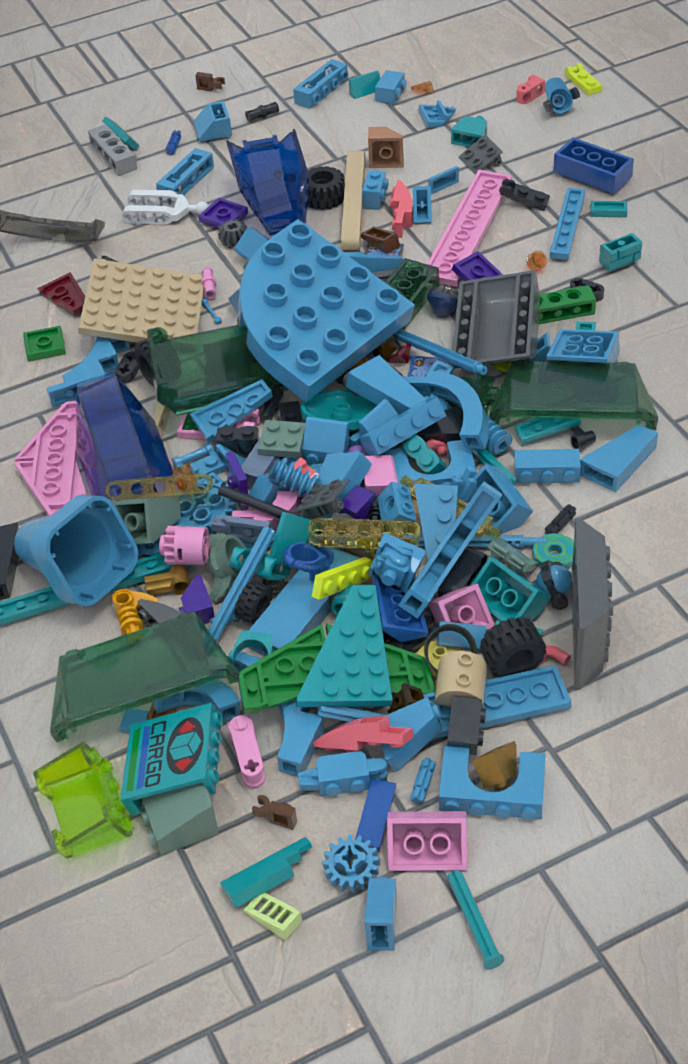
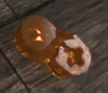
[172,462,197,491]

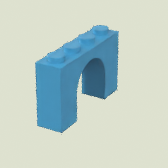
[384,440,477,498]
[439,746,546,820]

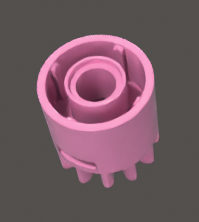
[159,526,210,566]

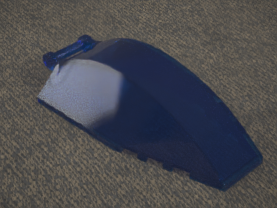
[226,129,309,236]
[76,371,178,501]

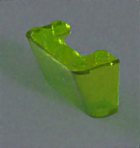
[33,741,134,859]

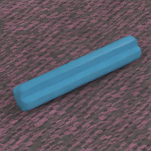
[318,706,386,722]

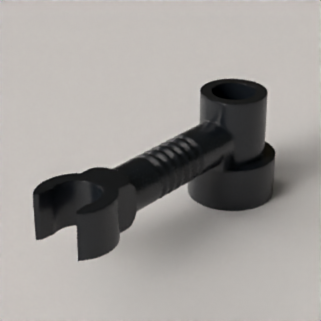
[556,407,596,450]

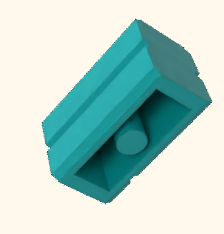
[599,233,642,271]

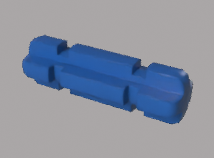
[165,130,181,154]

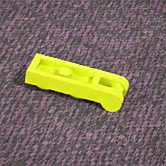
[564,63,603,95]

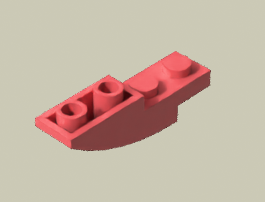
[390,180,413,238]
[313,716,414,753]

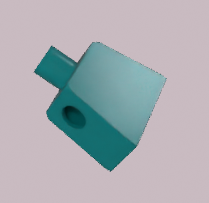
[451,115,487,147]

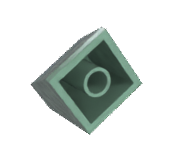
[112,495,181,544]
[141,782,219,855]

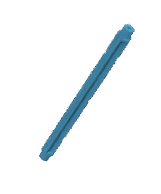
[393,329,487,375]

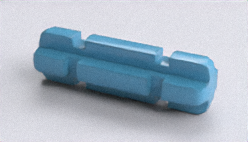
[410,758,436,805]

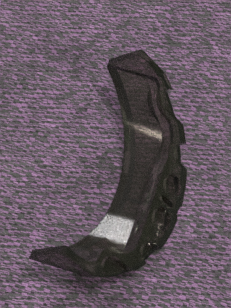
[0,210,105,243]

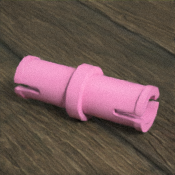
[201,267,216,300]

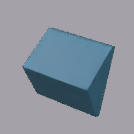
[233,226,269,260]

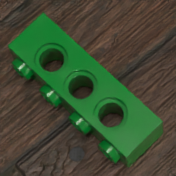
[538,285,596,325]

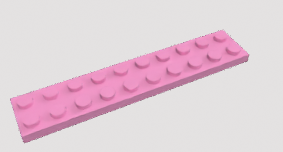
[421,170,512,287]

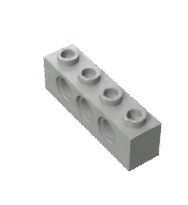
[88,124,137,176]

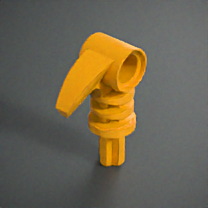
[112,589,159,648]

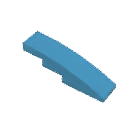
[344,252,404,273]

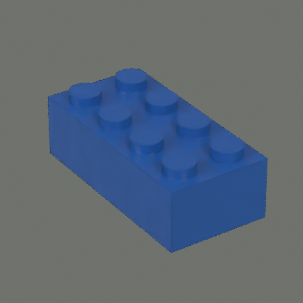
[553,137,634,194]

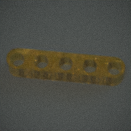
[104,474,213,501]
[308,518,421,549]

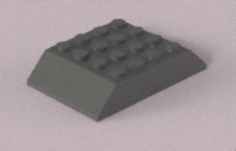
[451,270,540,369]
[571,519,613,690]

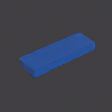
[355,779,396,852]

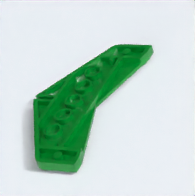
[238,624,435,714]

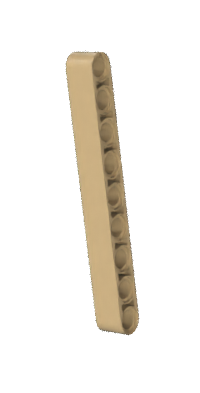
[341,151,365,251]

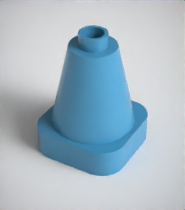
[14,494,138,606]

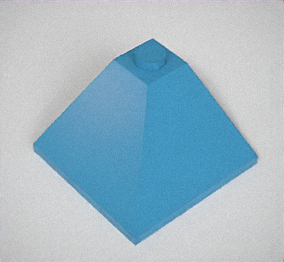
[546,329,620,364]

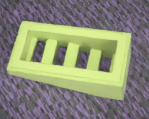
[244,893,302,941]

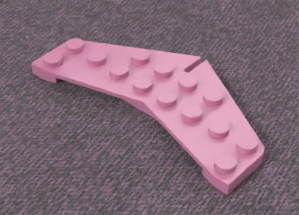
[14,399,102,516]

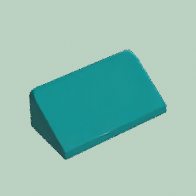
[349,70,381,99]

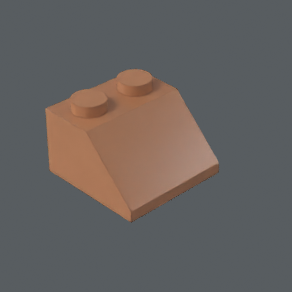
[368,126,404,168]

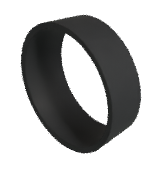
[424,624,477,673]

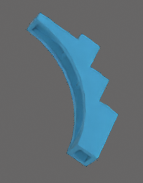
[398,482,503,619]
[227,650,324,777]

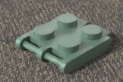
[488,538,539,574]

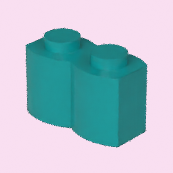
[403,434,447,474]

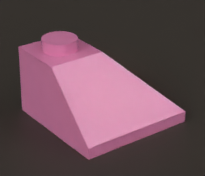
[428,584,495,630]

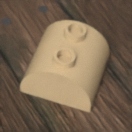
[434,651,487,709]

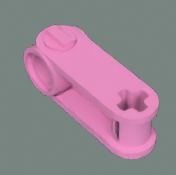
[227,715,265,788]

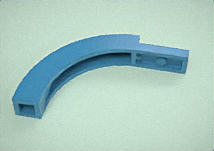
[402,371,489,449]

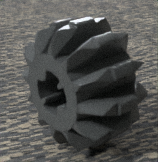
[218,219,247,248]

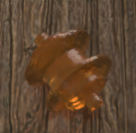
[526,250,547,271]

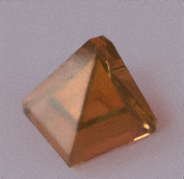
[411,81,434,93]

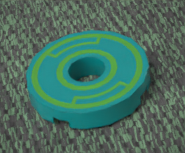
[532,533,574,569]

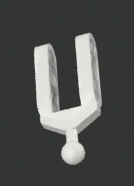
[122,190,209,225]

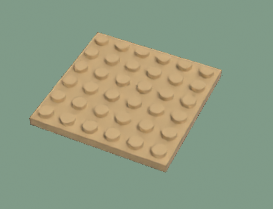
[78,259,204,351]

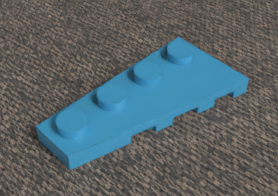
[190,379,273,443]

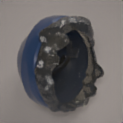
[427,284,459,317]

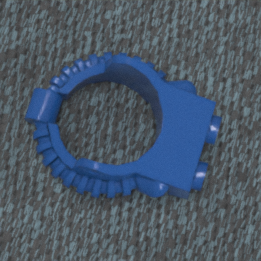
[283,540,334,581]

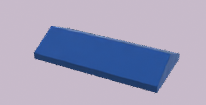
[371,572,428,642]

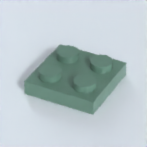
[257,420,306,458]

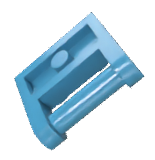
[172,443,226,487]

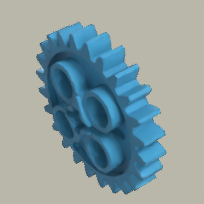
[172,478,237,534]

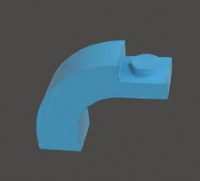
[153,674,241,723]

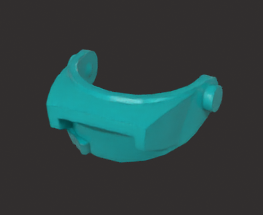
[228,630,273,663]

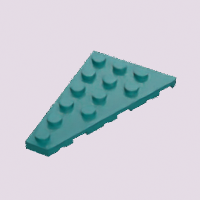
[296,585,392,707]

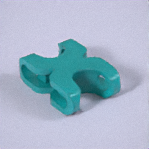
[229,547,291,581]

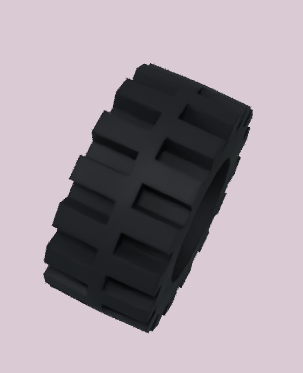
[235,580,273,625]

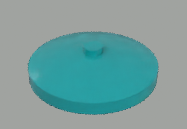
[301,390,377,430]

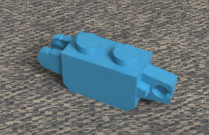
[298,751,388,796]

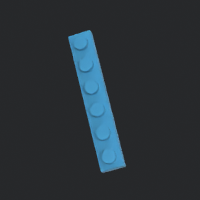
[550,188,585,260]

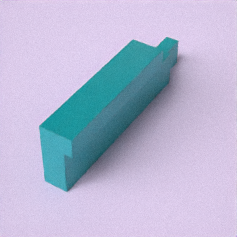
[220,837,312,908]

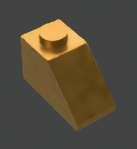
[472,741,517,790]

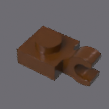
[195,72,225,92]
[252,795,297,830]

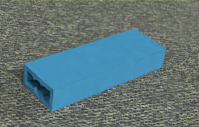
[248,543,359,656]

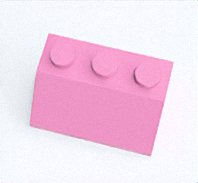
[387,811,467,871]

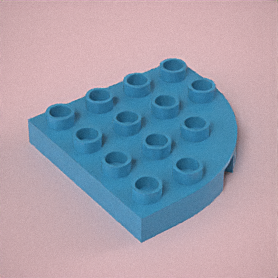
[238,219,415,402]

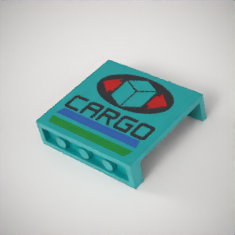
[120,703,223,816]

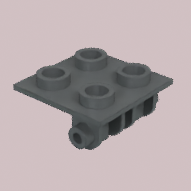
[458,135,503,174]
[296,479,350,519]

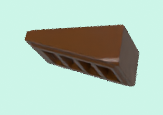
[360,226,400,254]

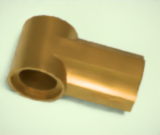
[144,565,190,595]

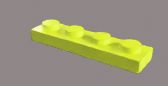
[311,557,372,600]

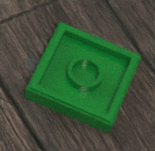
[23,326,66,362]

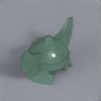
[205,532,246,603]

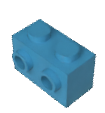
[362,170,389,210]

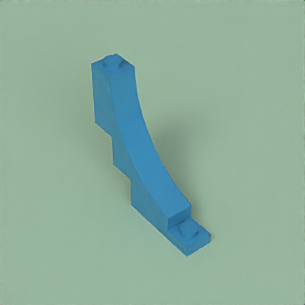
[46,337,130,407]

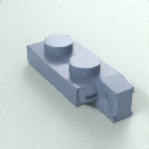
[211,516,271,542]

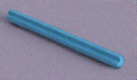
[202,527,275,651]

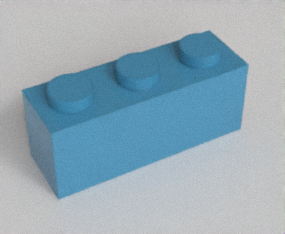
[514,449,581,483]

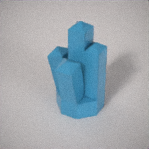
[450,467,477,510]

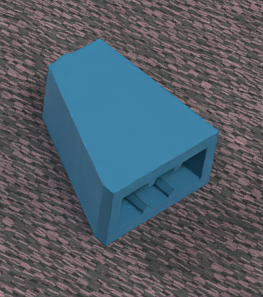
[381,697,443,772]
[365,876,397,950]

